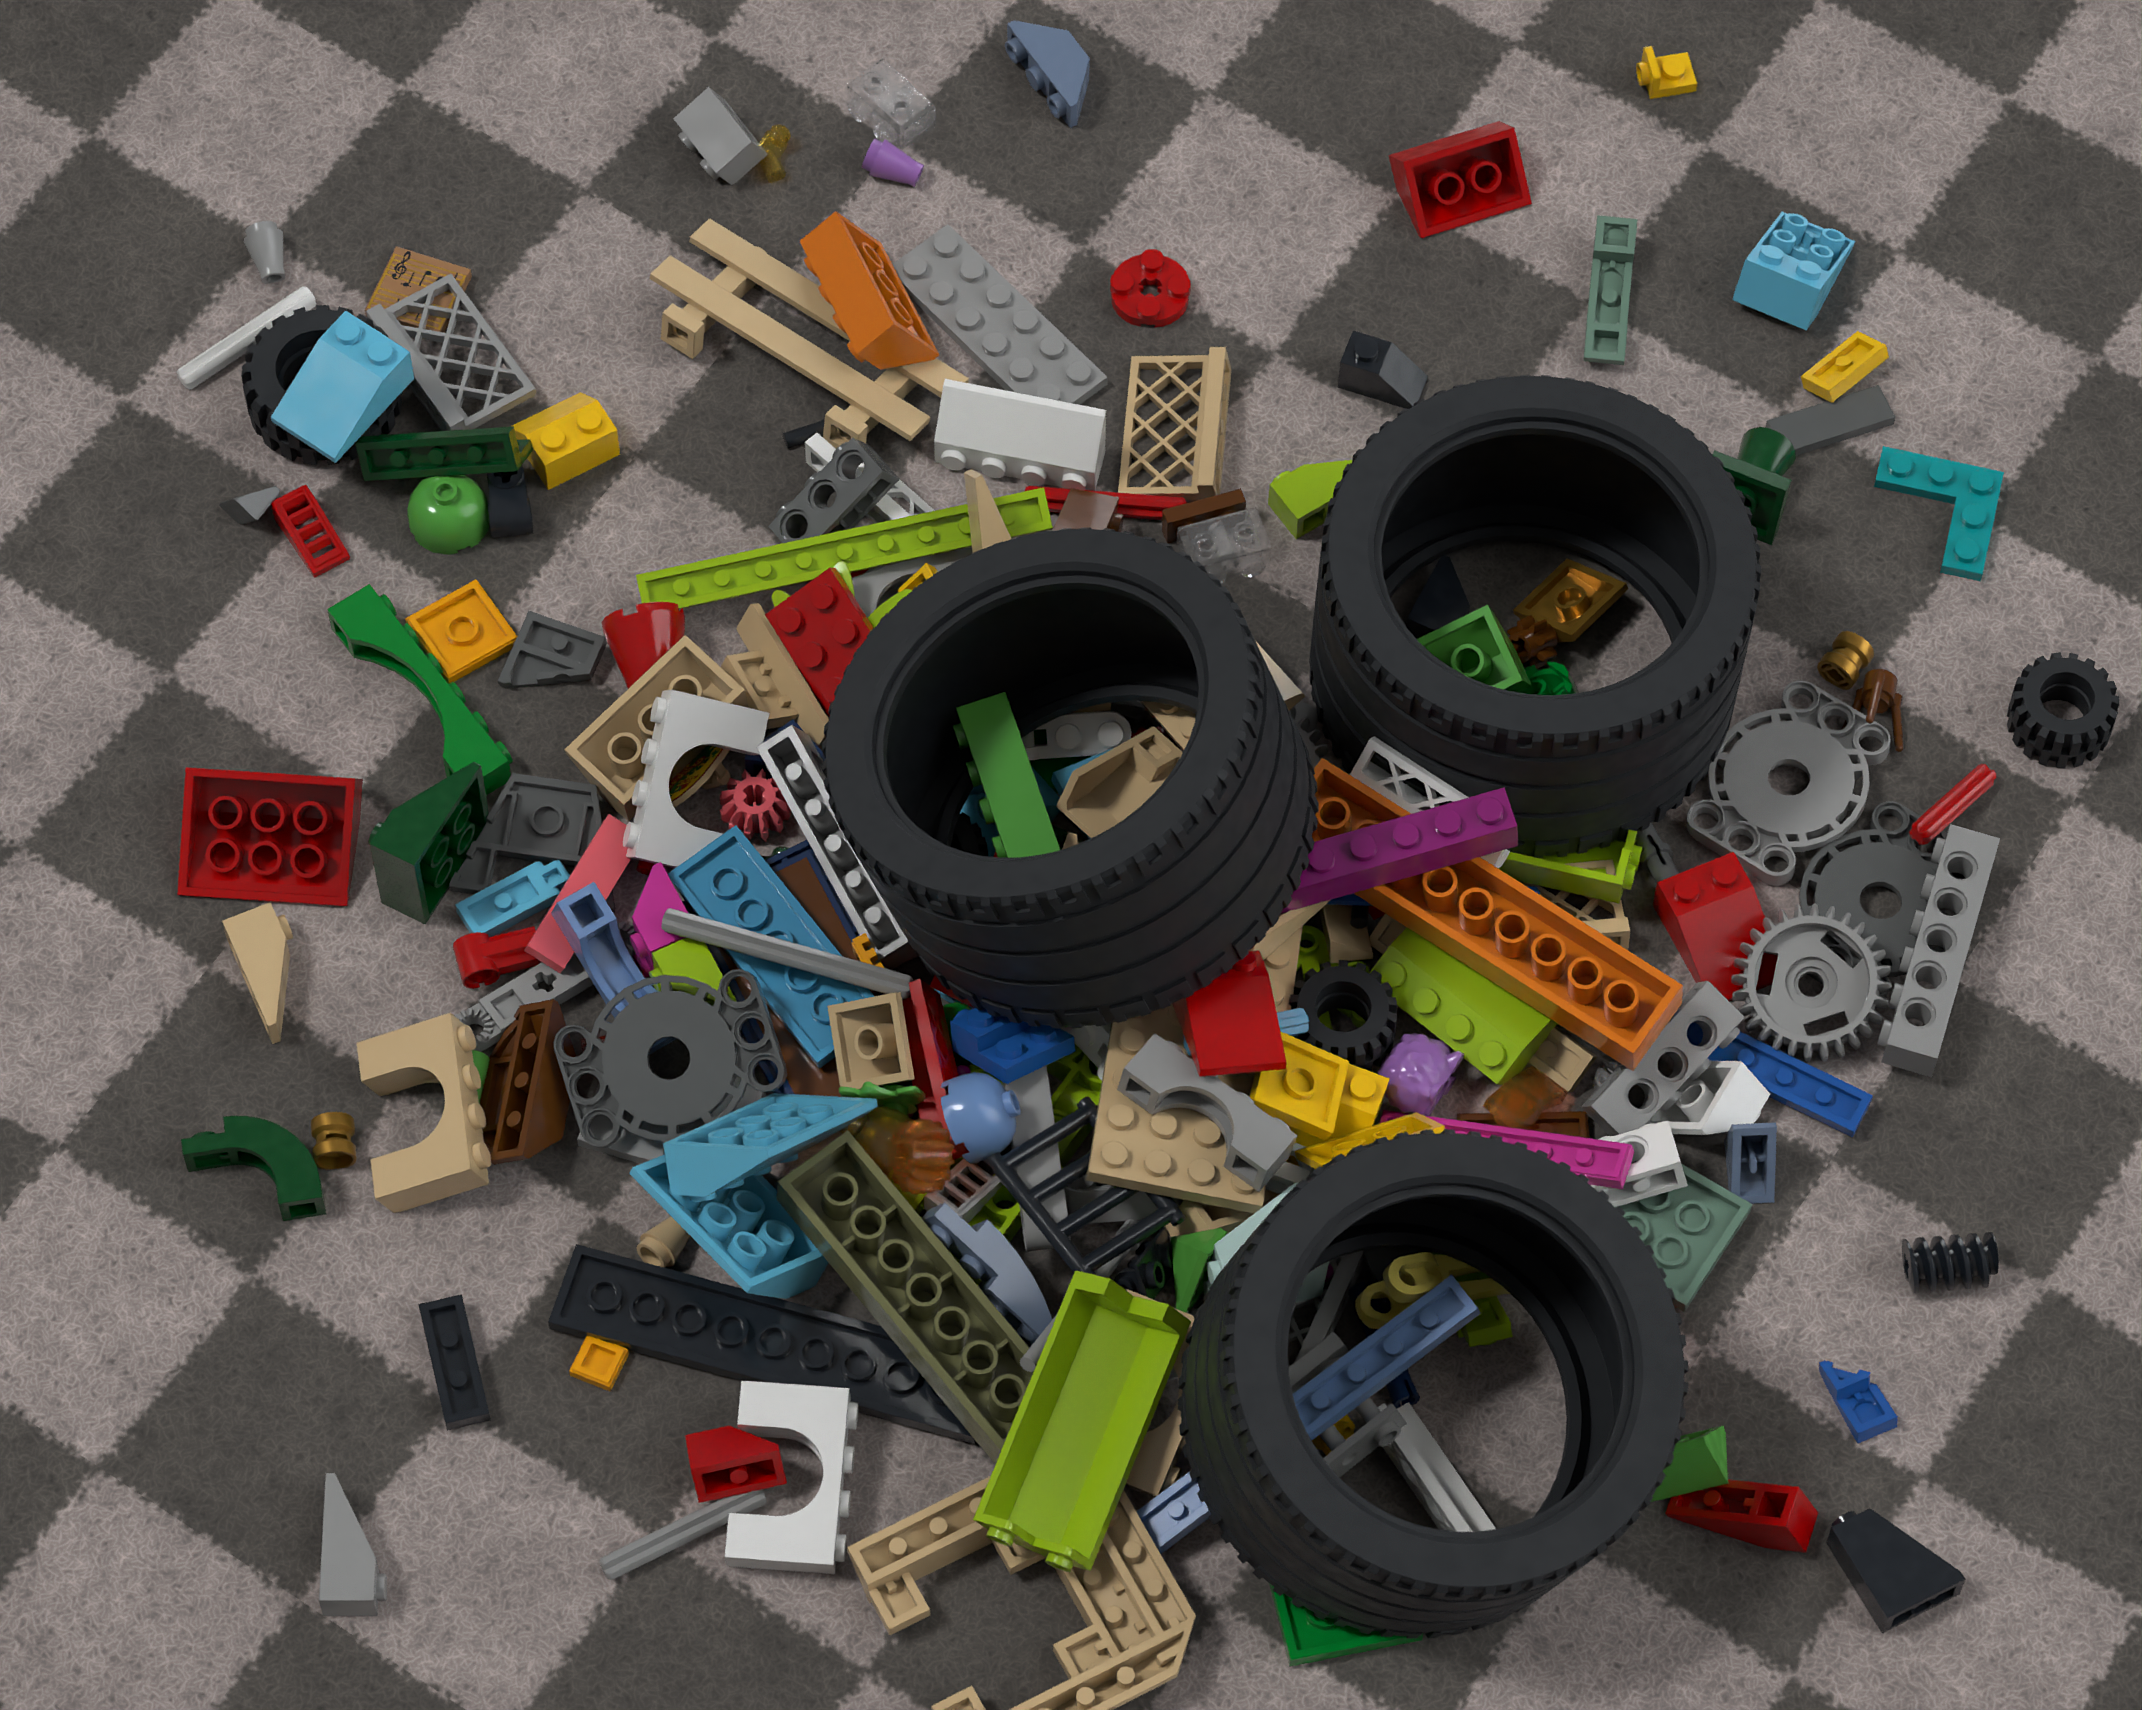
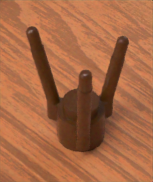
[1841,669,1903,752]

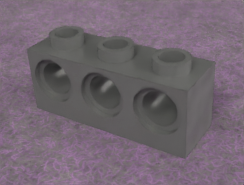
[768,437,900,543]

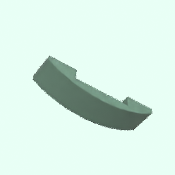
[1583,215,1637,365]

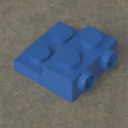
[950,1008,1075,1084]

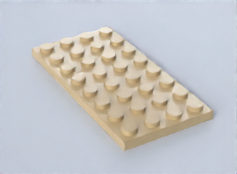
[1086,925,1303,1214]

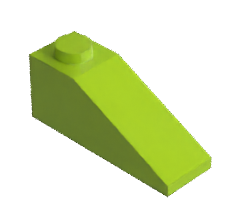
[1268,460,1352,539]

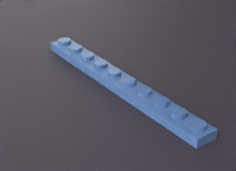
[1136,1274,1481,1554]

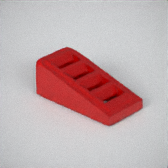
[271,485,350,578]

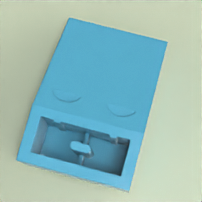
[1732,212,1855,330]

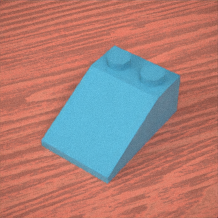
[271,311,414,463]

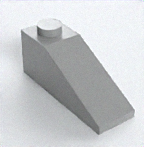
[319,1473,387,1616]

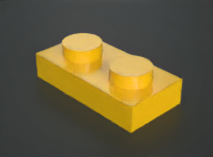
[1801,331,1889,403]

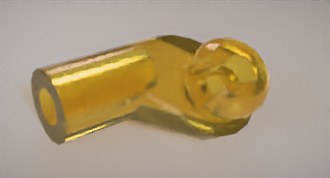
[759,124,791,183]

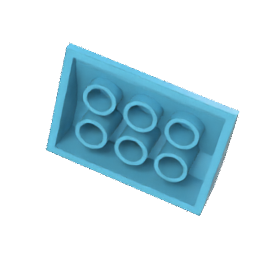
[663,1093,878,1202]
[629,1154,829,1299]

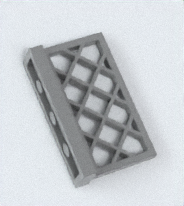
[366,274,536,431]

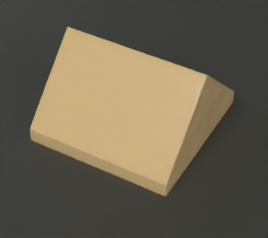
[827,992,914,1090]

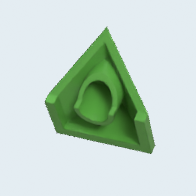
[1651,1425,1728,1502]

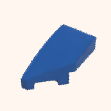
[1819,1360,1898,1443]

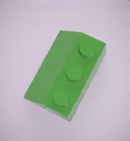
[1417,605,1532,693]

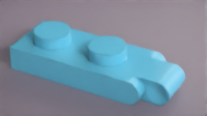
[455,860,570,937]

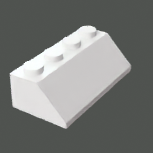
[934,379,1106,491]

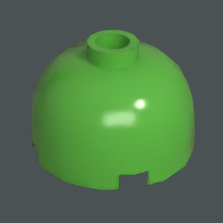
[407,475,490,555]

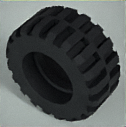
[241,305,403,465]

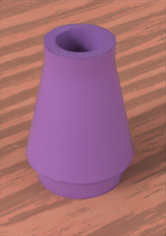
[862,139,924,187]

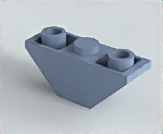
[1005,20,1090,128]

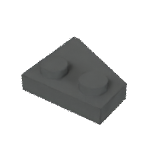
[498,611,607,688]

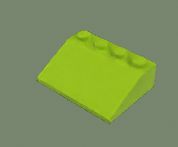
[1369,928,1557,1086]

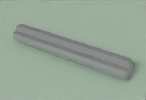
[599,1489,767,1579]

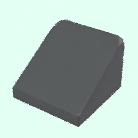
[219,486,280,524]

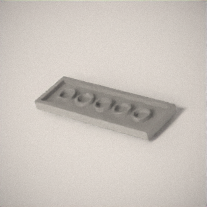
[892,224,1107,405]

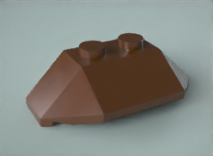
[480,999,576,1165]

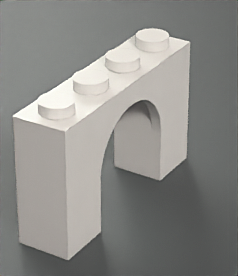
[623,690,770,868]
[725,1381,858,1574]

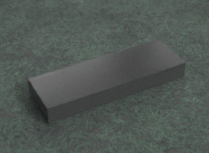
[1765,385,1895,456]

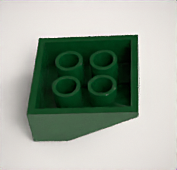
[368,762,489,924]

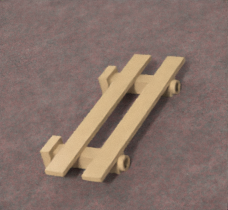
[650,218,969,449]

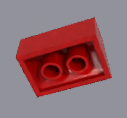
[1388,121,1532,238]

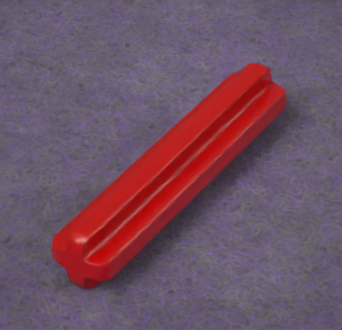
[1909,764,1996,845]

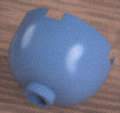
[941,1072,1021,1164]

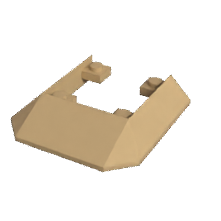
[847,1476,1196,1710]

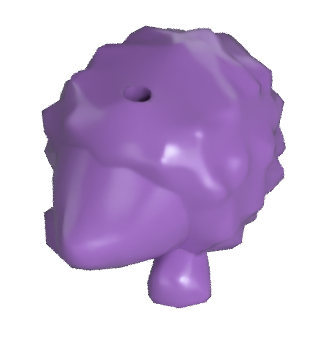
[1378,1033,1464,1116]

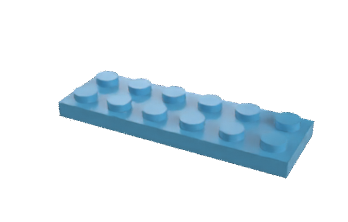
[668,825,875,1068]

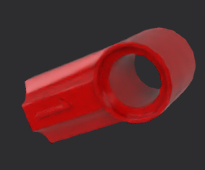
[453,926,541,989]

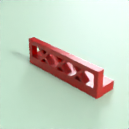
[902,979,969,1166]

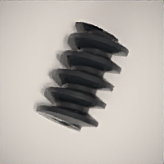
[1902,1232,1999,1293]

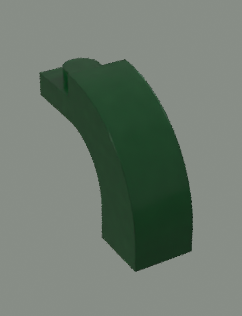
[181,1116,327,1221]

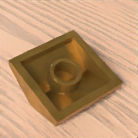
[1513,558,1628,643]

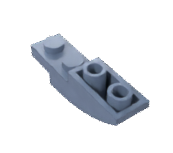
[922,1202,1052,1348]

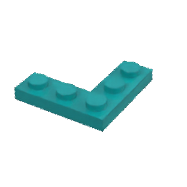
[1874,446,2004,581]

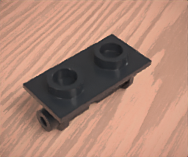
[1114,1227,1173,1300]

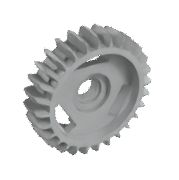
[1731,903,1892,1063]

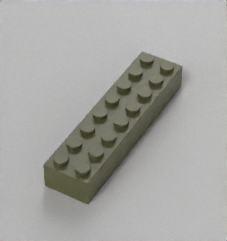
[776,1130,1034,1465]

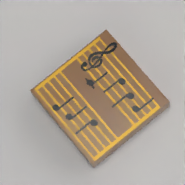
[365,246,472,333]

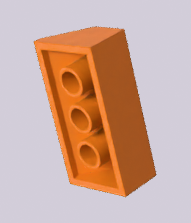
[800,211,939,370]

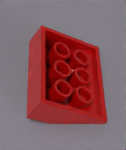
[177,767,363,906]

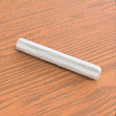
[177,287,316,390]

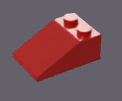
[1653,852,1778,1002]
[1172,950,1287,1077]

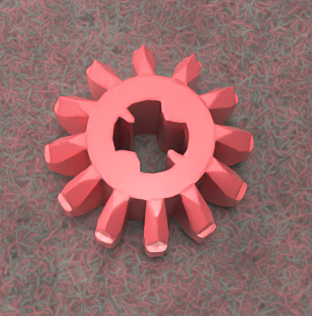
[720,769,791,842]

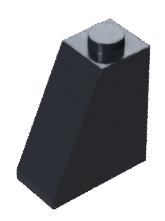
[1826,1508,1965,1633]

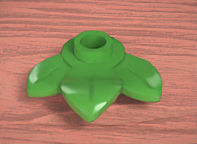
[839,1081,926,1120]

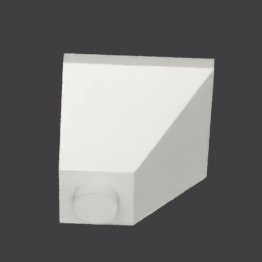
[1649,1061,1770,1135]

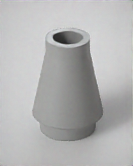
[244,221,285,284]

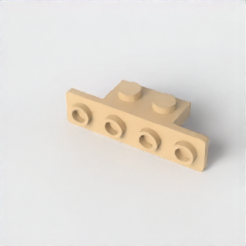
[721,603,829,750]

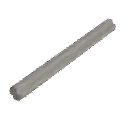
[661,908,913,999]

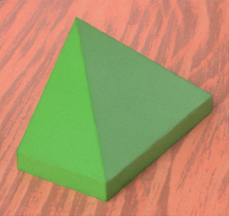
[1171,1228,1228,1313]

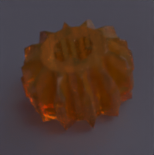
[888,1119,955,1194]

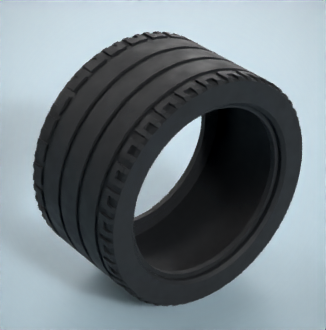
[1309,375,1761,858]
[822,528,1319,1029]
[1178,1129,1689,1639]

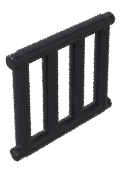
[987,1096,1186,1275]

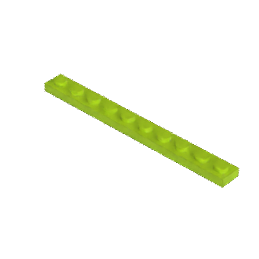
[636,487,1053,610]

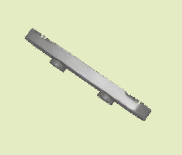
[455,921,636,1052]

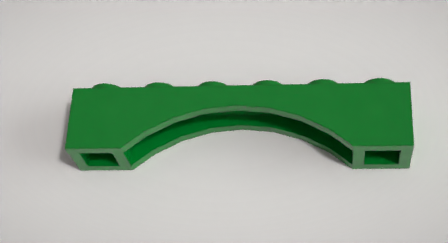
[327,584,513,795]

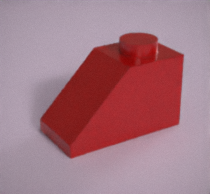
[685,1425,787,1503]

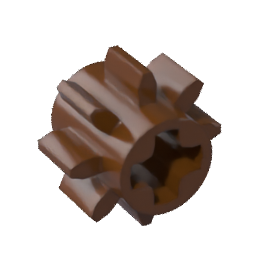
[1507,615,1558,669]

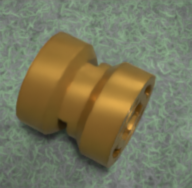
[1817,631,1874,690]
[311,1112,357,1170]

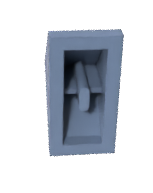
[1724,1122,1777,1203]

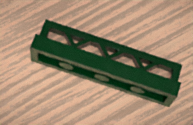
[355,426,533,481]

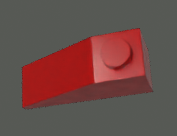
[1665,1479,1818,1553]

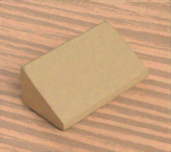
[1319,904,1373,963]

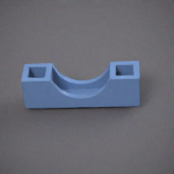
[551,882,677,1055]

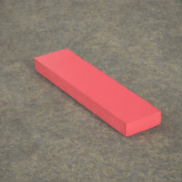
[524,814,631,973]

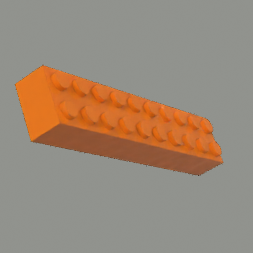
[1312,758,1683,1071]

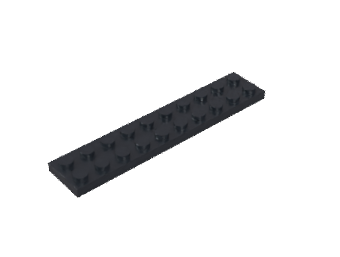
[548,1244,975,1444]

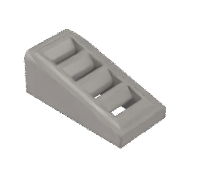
[924,1159,1003,1223]

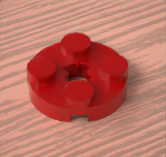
[1110,249,1191,328]

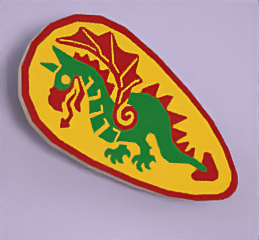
[669,745,730,808]

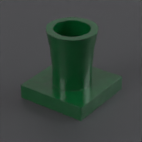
[1712,427,1796,545]

